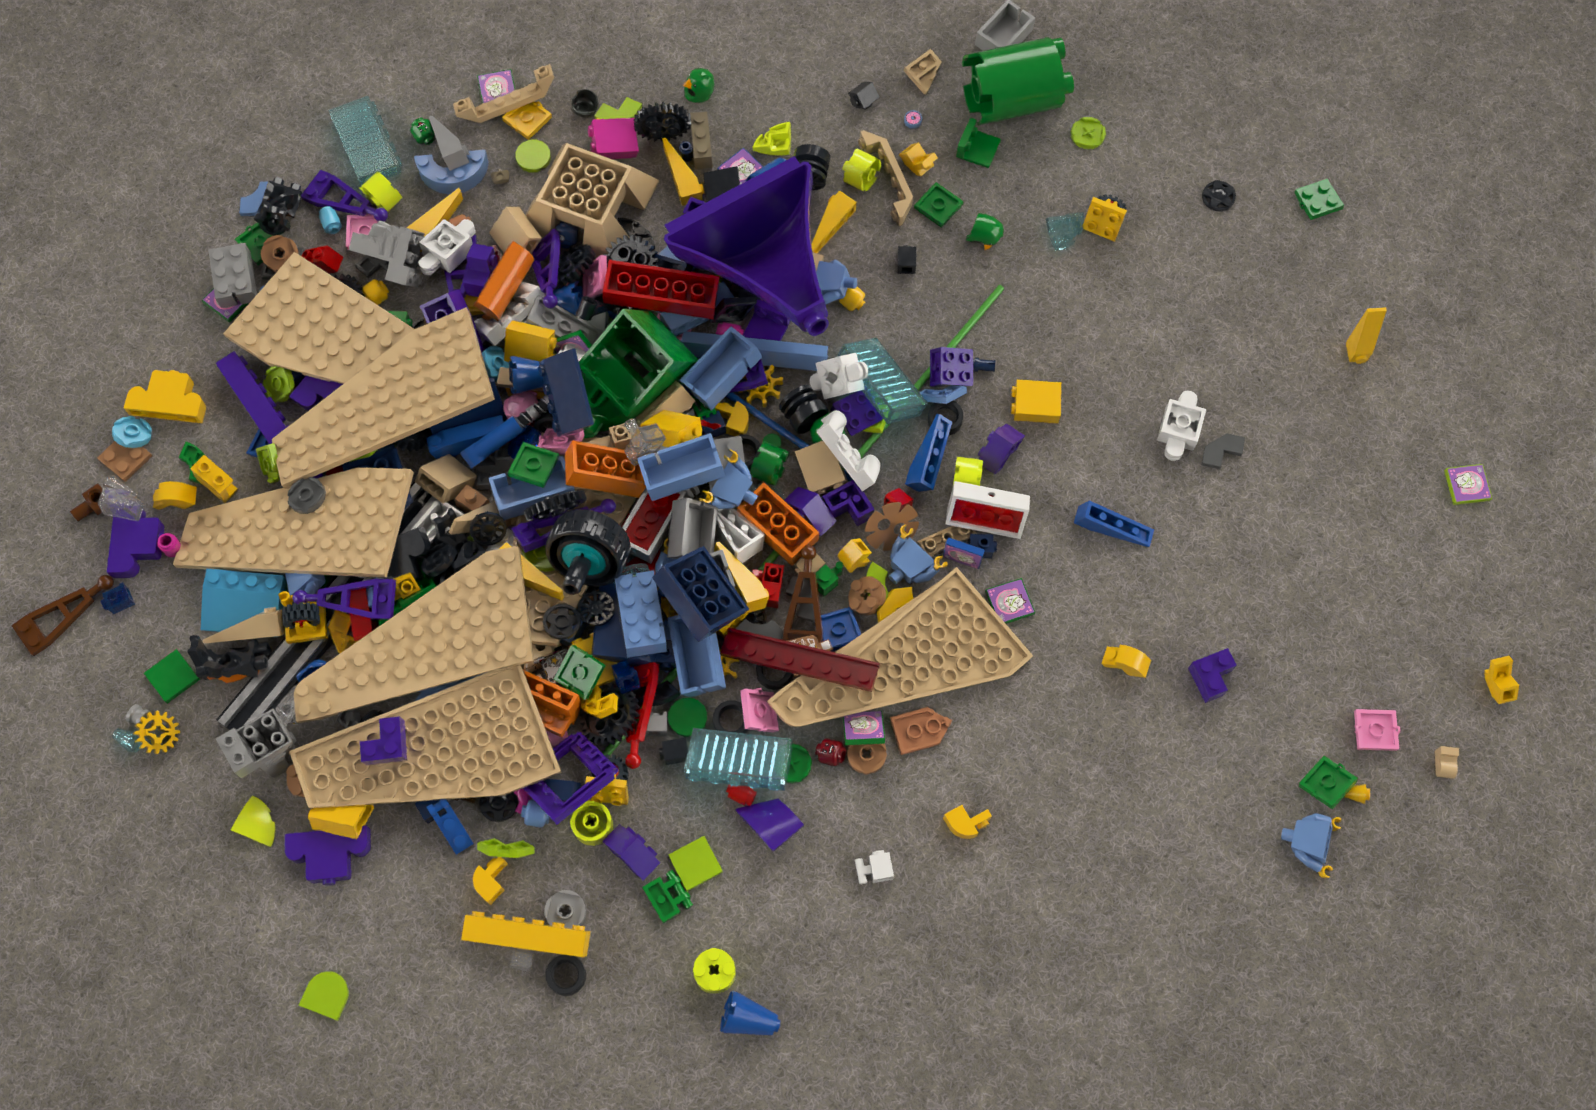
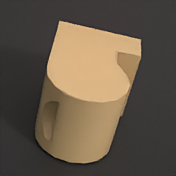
[1435,746,1459,779]

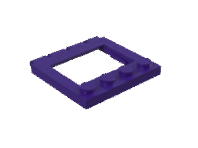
[522,732,618,825]

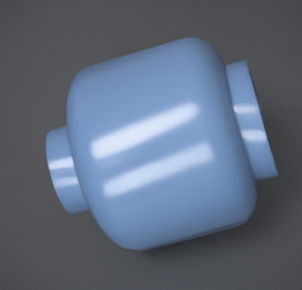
[521,800,549,828]

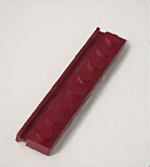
[720,627,880,692]

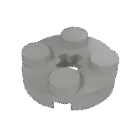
[544,890,586,928]

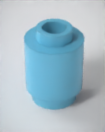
[319,206,342,234]

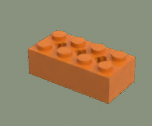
[565,440,646,498]
[737,483,819,566]

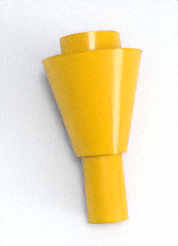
[1344,784,1370,804]

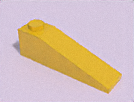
[662,138,705,206]
[407,188,463,252]
[811,190,856,254]
[1346,307,1387,364]
[499,542,564,601]
[714,542,769,614]

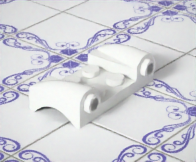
[474,282,545,346]
[817,410,880,491]

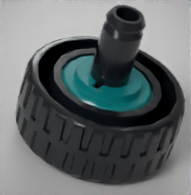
[545,509,631,595]

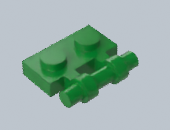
[642,870,693,924]

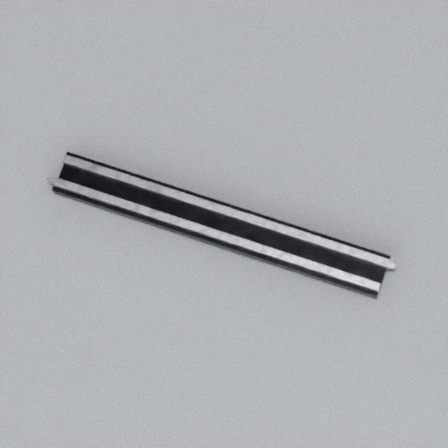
[216,481,448,730]

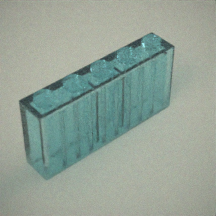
[328,96,403,186]
[837,338,928,424]
[684,728,793,791]

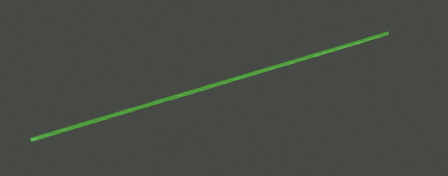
[602,285,1004,756]

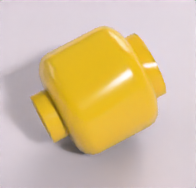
[362,279,389,305]
[839,287,865,311]

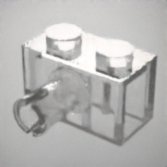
[624,419,666,466]

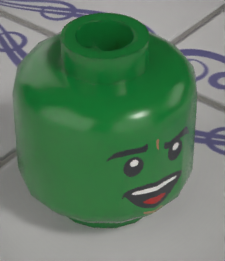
[410,117,435,145]

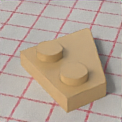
[904,49,942,95]

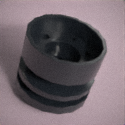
[793,144,831,191]
[779,384,829,434]

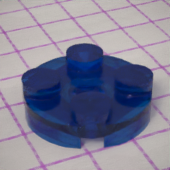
[508,425,541,459]

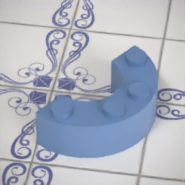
[414,150,488,194]

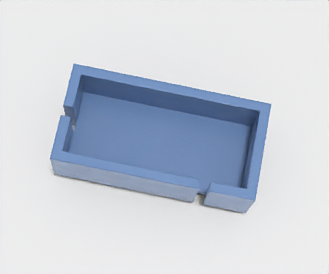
[680,327,762,411]
[637,433,726,501]
[488,456,575,520]
[615,570,667,658]
[668,615,726,697]

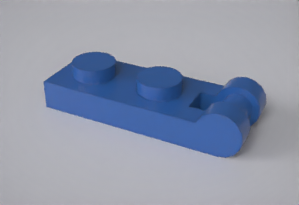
[427,799,474,855]

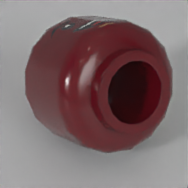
[815,738,846,767]

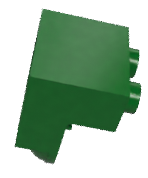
[579,309,698,426]

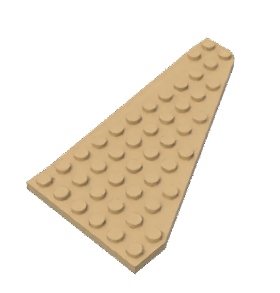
[294,546,534,723]
[767,567,1033,727]

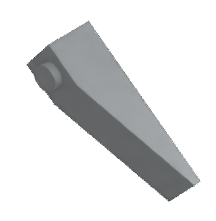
[429,115,470,171]

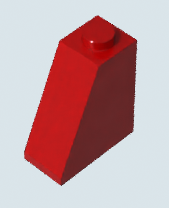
[349,587,379,641]

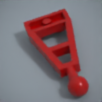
[623,662,659,769]

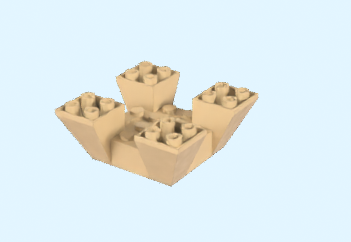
[525,143,659,260]

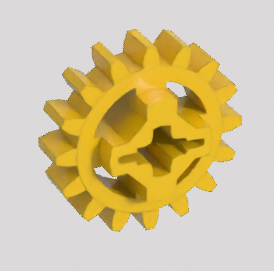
[133,711,180,755]

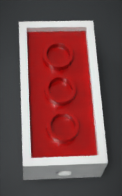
[945,481,1030,539]
[622,488,687,564]

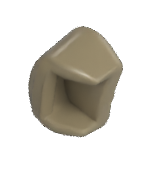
[491,169,510,184]

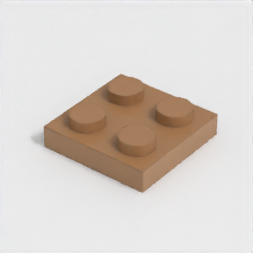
[97,441,153,482]

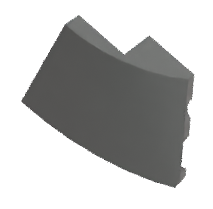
[476,443,515,490]

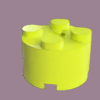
[842,149,881,191]
[359,172,402,212]
[953,457,983,486]
[570,801,613,846]
[693,948,736,994]

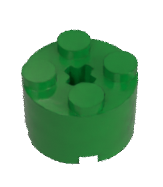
[750,442,790,486]

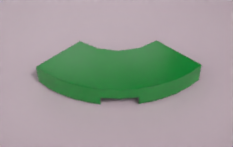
[179,442,204,485]

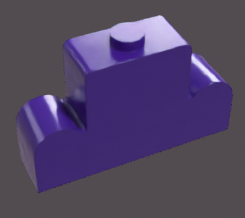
[290,376,343,411]
[106,500,165,578]
[285,825,371,886]

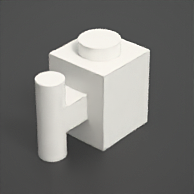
[855,850,894,884]

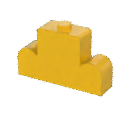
[124,370,206,423]

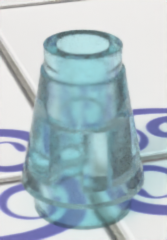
[112,728,142,753]

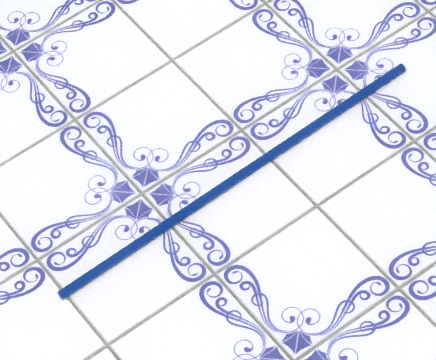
[608,311,853,482]

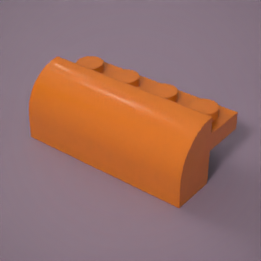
[473,241,534,321]
[523,670,581,738]

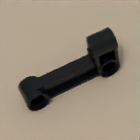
[576,293,639,321]

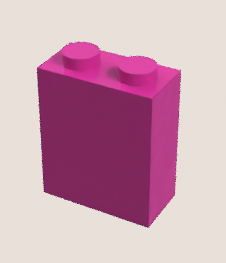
[588,118,639,159]

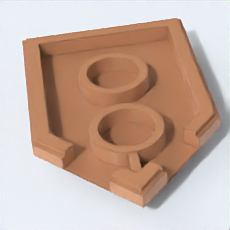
[890,707,952,755]

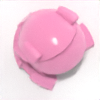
[503,390,538,419]

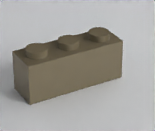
[690,112,713,169]

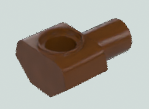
[70,483,114,522]

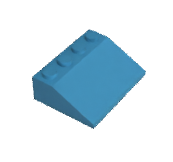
[201,569,288,637]

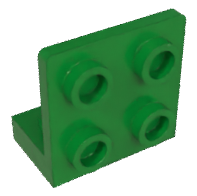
[956,117,1001,168]

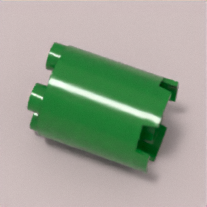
[962,37,1074,126]

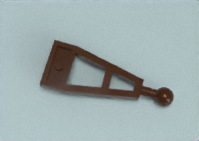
[783,545,823,643]
[11,575,114,656]

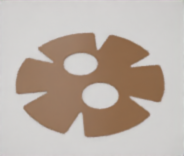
[865,502,919,551]

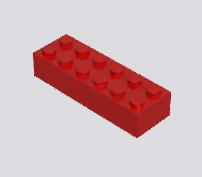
[603,260,719,319]

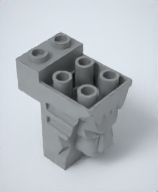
[349,220,425,288]
[216,709,297,778]

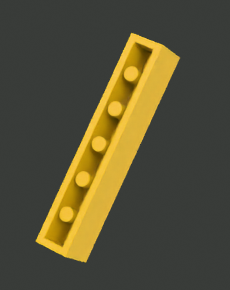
[461,911,591,957]

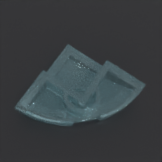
[1046,212,1084,251]

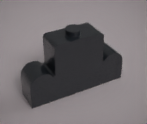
[357,527,431,581]

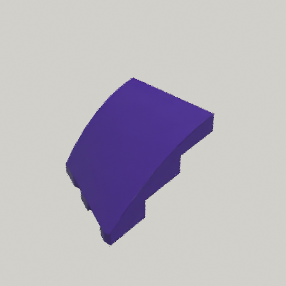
[735,798,804,852]

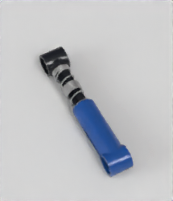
[460,395,549,468]

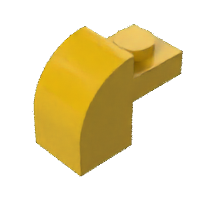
[898,142,938,176]
[714,401,749,436]
[153,481,197,510]
[837,538,872,573]
[1101,645,1151,678]
[1484,656,1519,704]
[943,805,992,839]
[473,857,508,905]

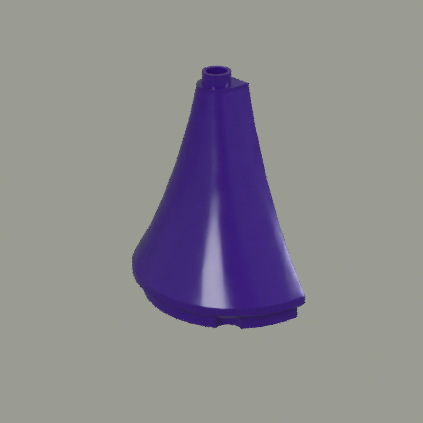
[664,156,829,336]

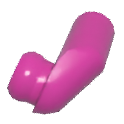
[514,789,531,814]

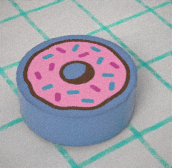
[904,111,922,129]

